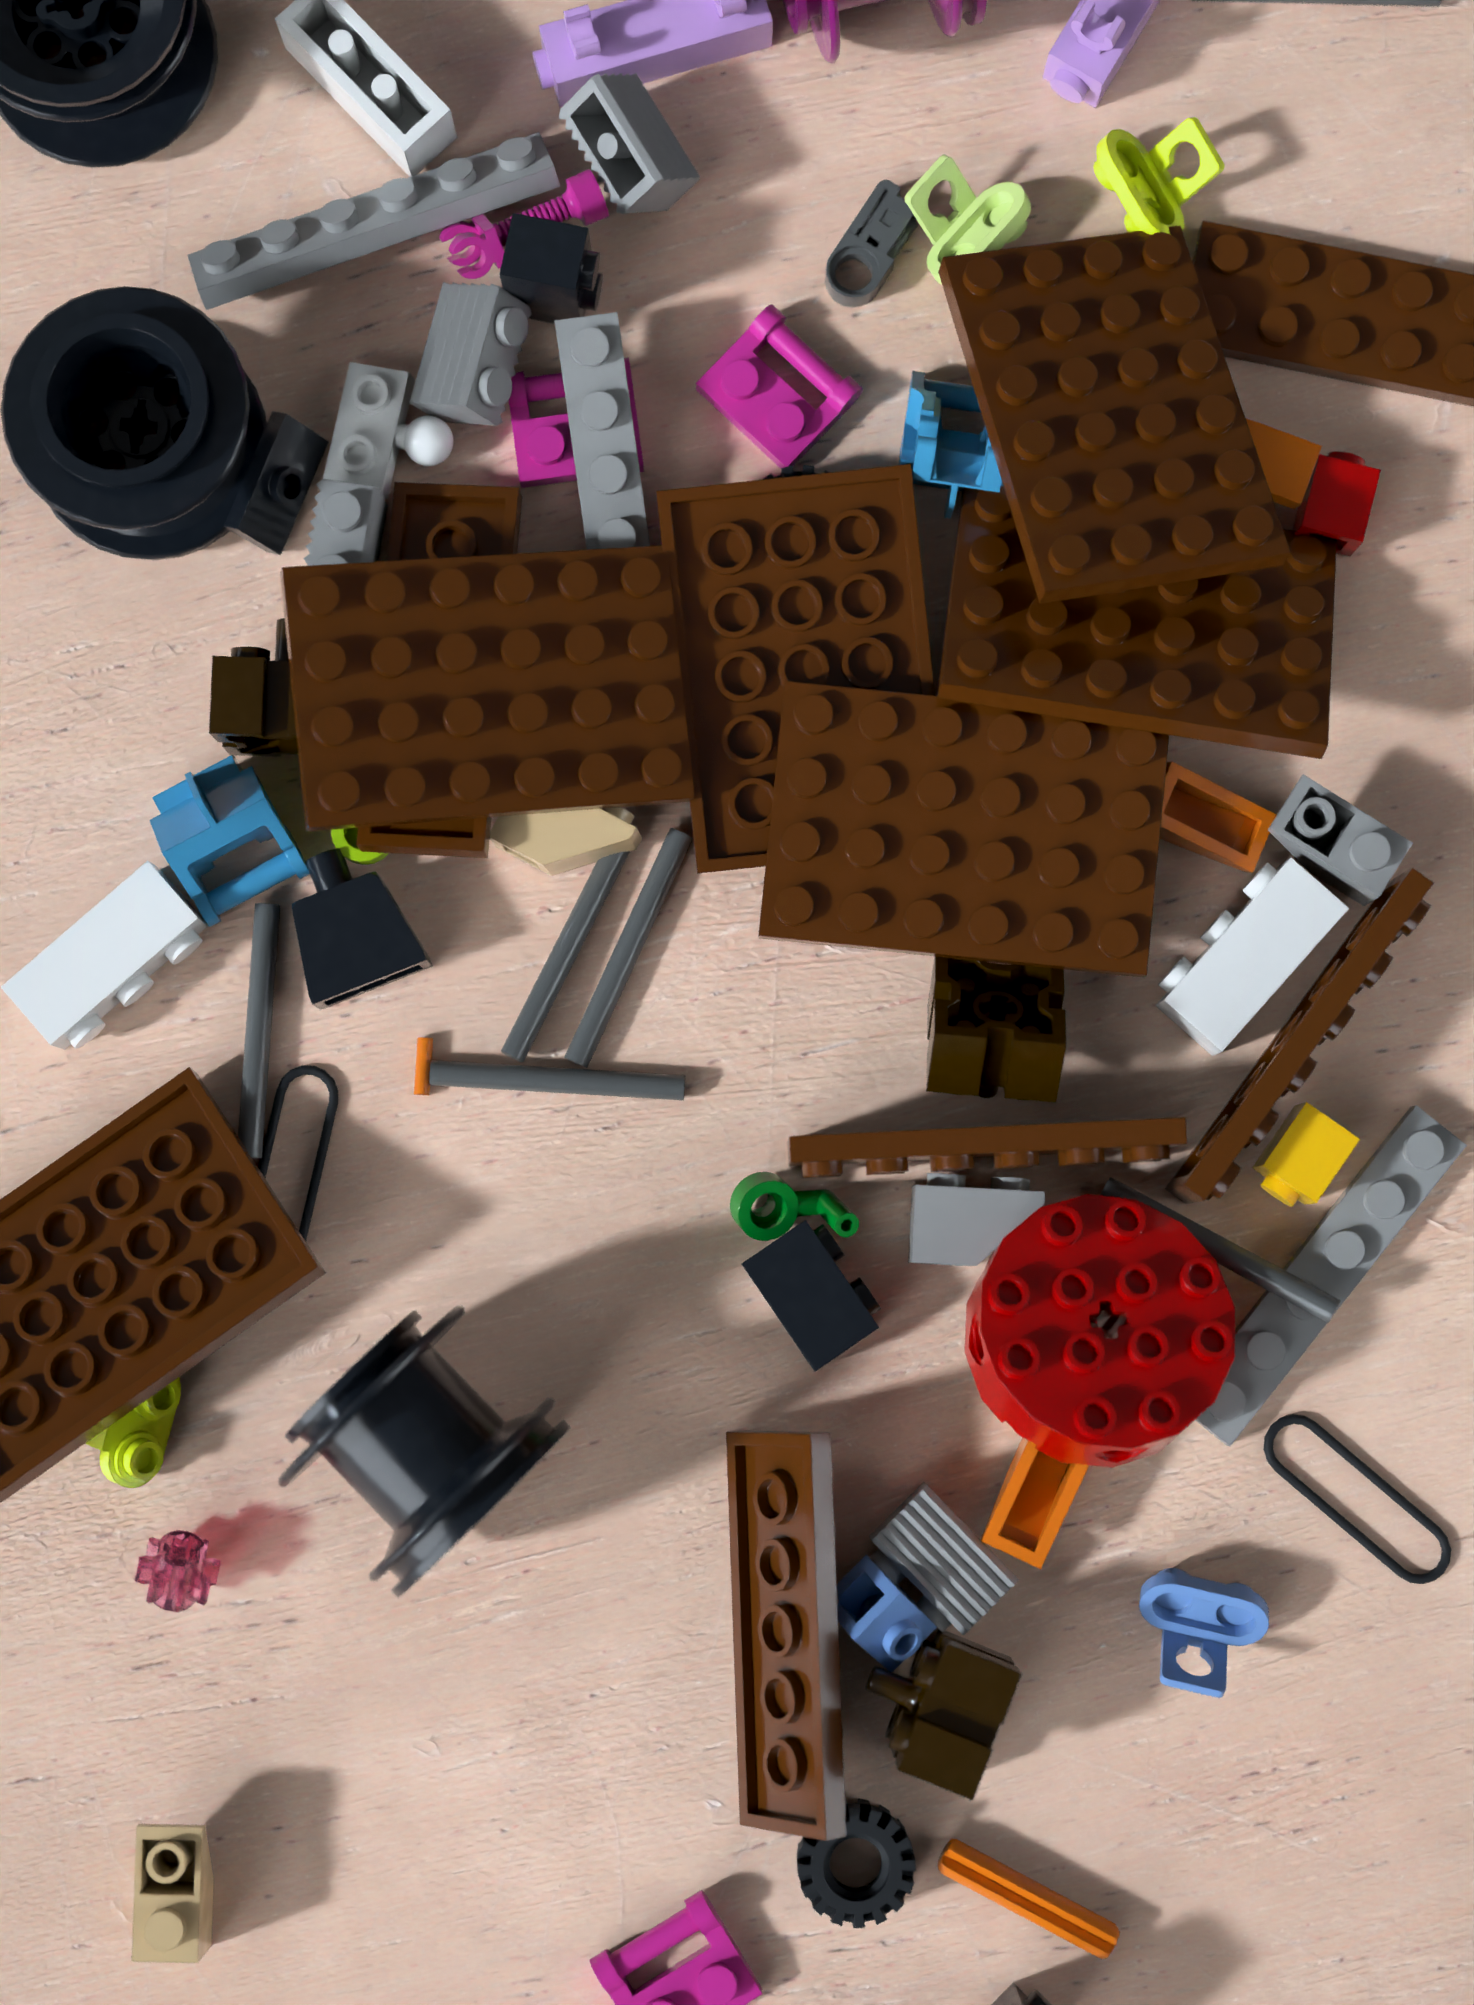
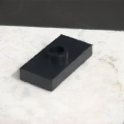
[224,411,329,555]

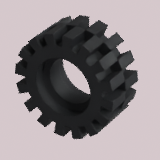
[797,1799,916,1928]

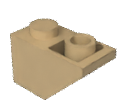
[490,807,643,876]
[131,1824,214,1963]

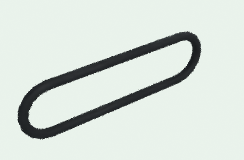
[258,1066,339,1241]
[1263,1414,1451,1584]

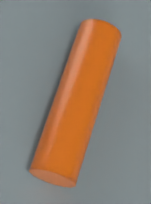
[414,1037,433,1096]

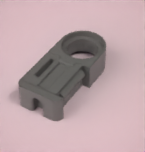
[825,180,918,307]

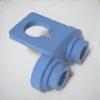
[1139,1568,1269,1698]

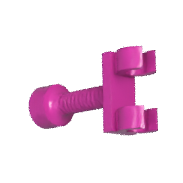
[439,169,609,279]

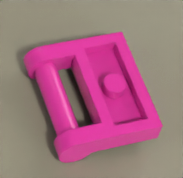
[696,304,864,469]
[508,357,645,488]
[589,1890,762,2005]

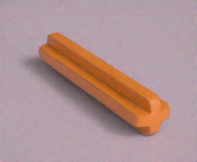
[937,1839,1120,1959]

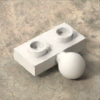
[323,362,453,499]

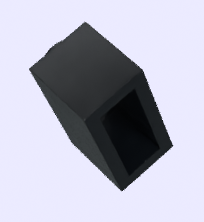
[499,213,603,324]
[742,1220,881,1372]

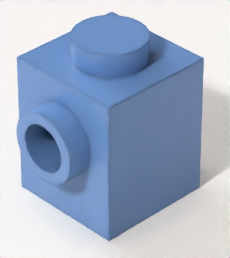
[836,1555,937,1672]

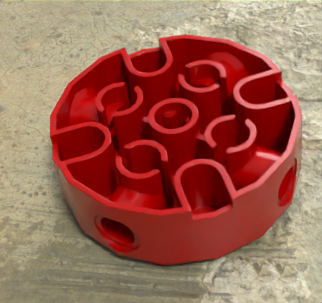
[964,1194,1235,1468]

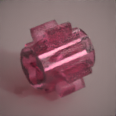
[135,1530,221,1612]

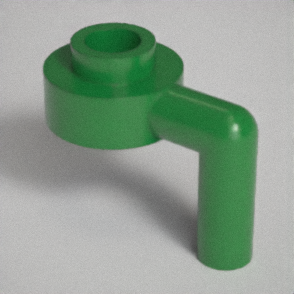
[730,1172,859,1241]

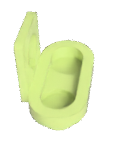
[905,155,1031,285]

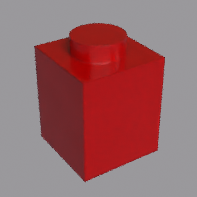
[1292,451,1381,557]

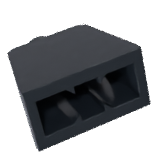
[292,848,433,1010]

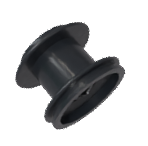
[0,0,218,168]
[1,286,267,560]
[279,1306,570,1598]

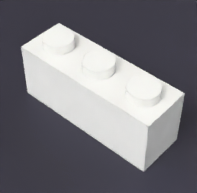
[275,0,457,177]
[1155,858,1349,1056]
[1,861,208,1050]

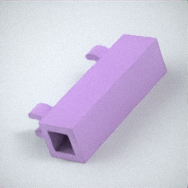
[532,0,773,108]
[1042,0,1160,108]

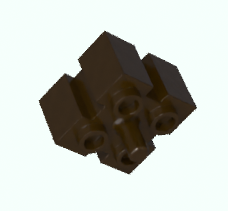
[209,618,298,757]
[926,956,1067,1102]
[866,1628,1022,1801]

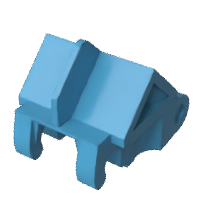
[898,371,1003,519]
[150,755,310,927]

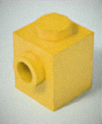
[1252,1102,1360,1207]

